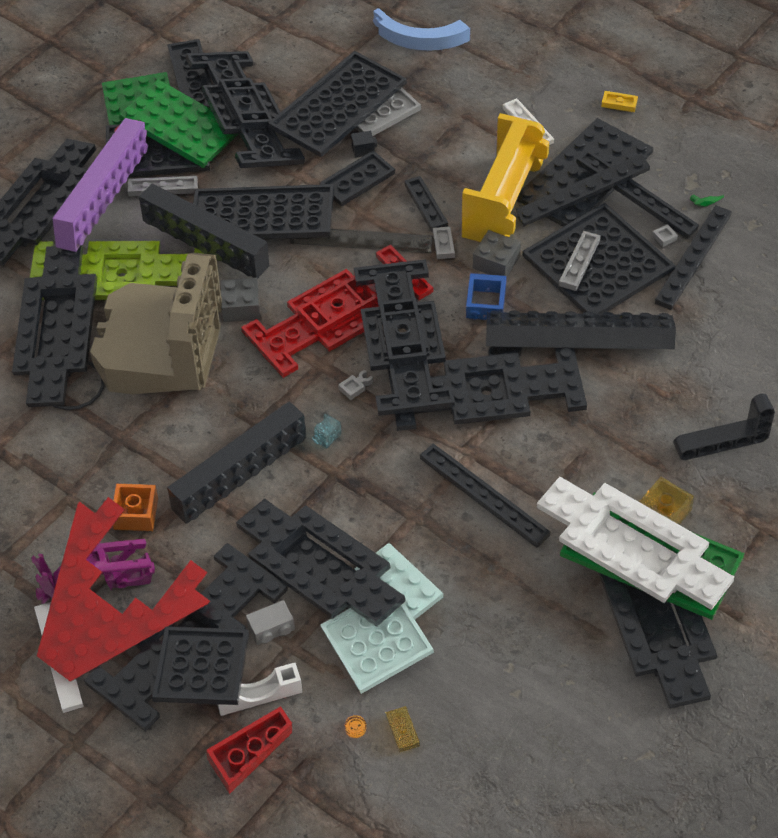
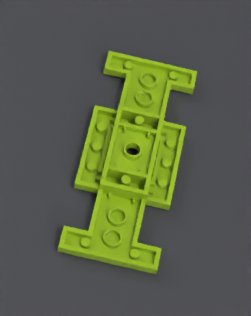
[30,241,204,300]

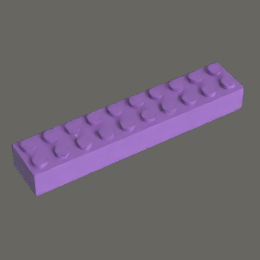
[53,118,148,252]

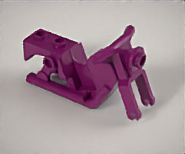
[31,539,155,604]

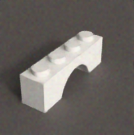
[217,663,302,716]

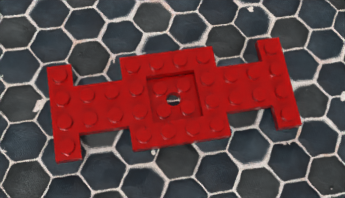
[241,244,433,378]

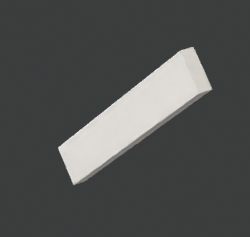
[34,602,84,713]

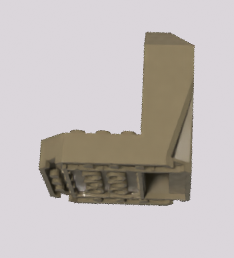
[90,253,222,394]

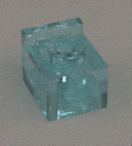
[312,413,341,449]

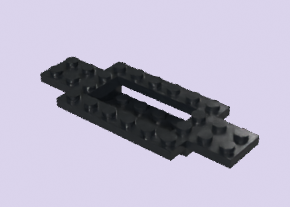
[0,139,97,266]
[12,245,97,407]
[236,498,406,627]
[598,572,717,709]

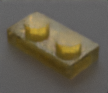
[386,706,420,753]

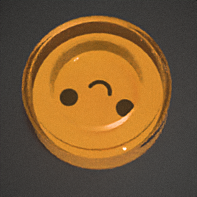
[345,715,366,738]

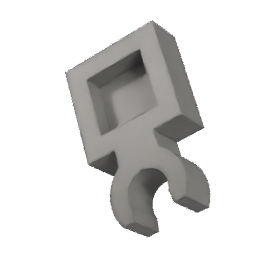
[338,370,373,400]

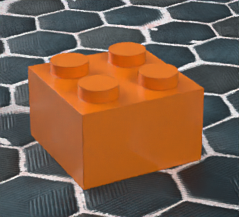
[113,484,158,531]

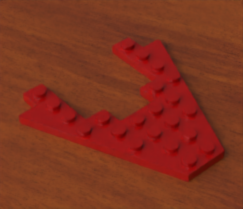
[37,497,210,682]

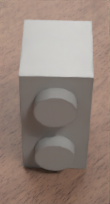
[246,600,295,645]

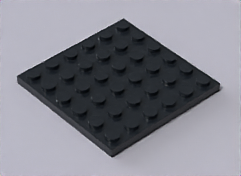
[522,203,676,314]

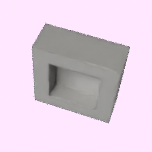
[652,224,678,247]

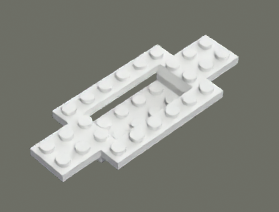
[537,477,734,610]

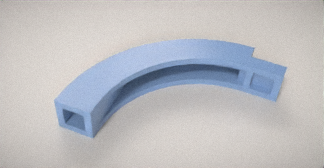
[373,8,470,51]

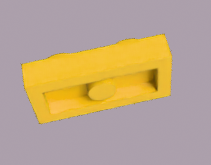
[601,91,638,112]

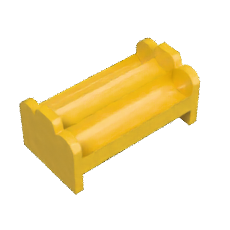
[462,113,549,242]

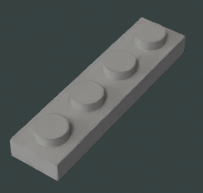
[128,176,198,196]
[559,231,600,291]

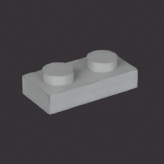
[433,227,455,259]

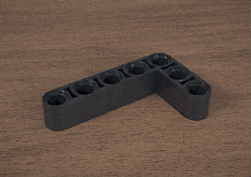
[673,393,775,460]

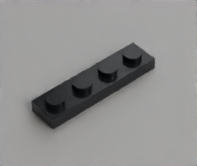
[404,176,448,232]

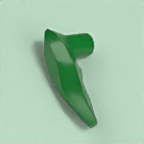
[690,195,724,207]

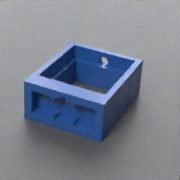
[466,273,507,320]

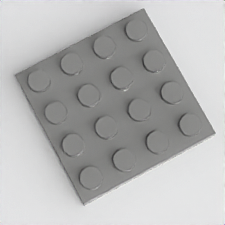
[356,88,421,136]

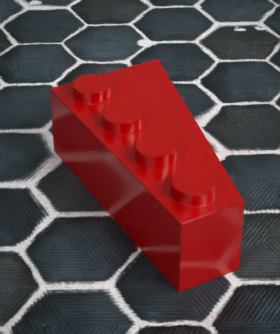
[206,706,292,794]

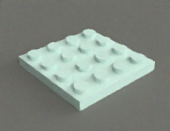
[345,543,443,619]
[320,585,434,694]

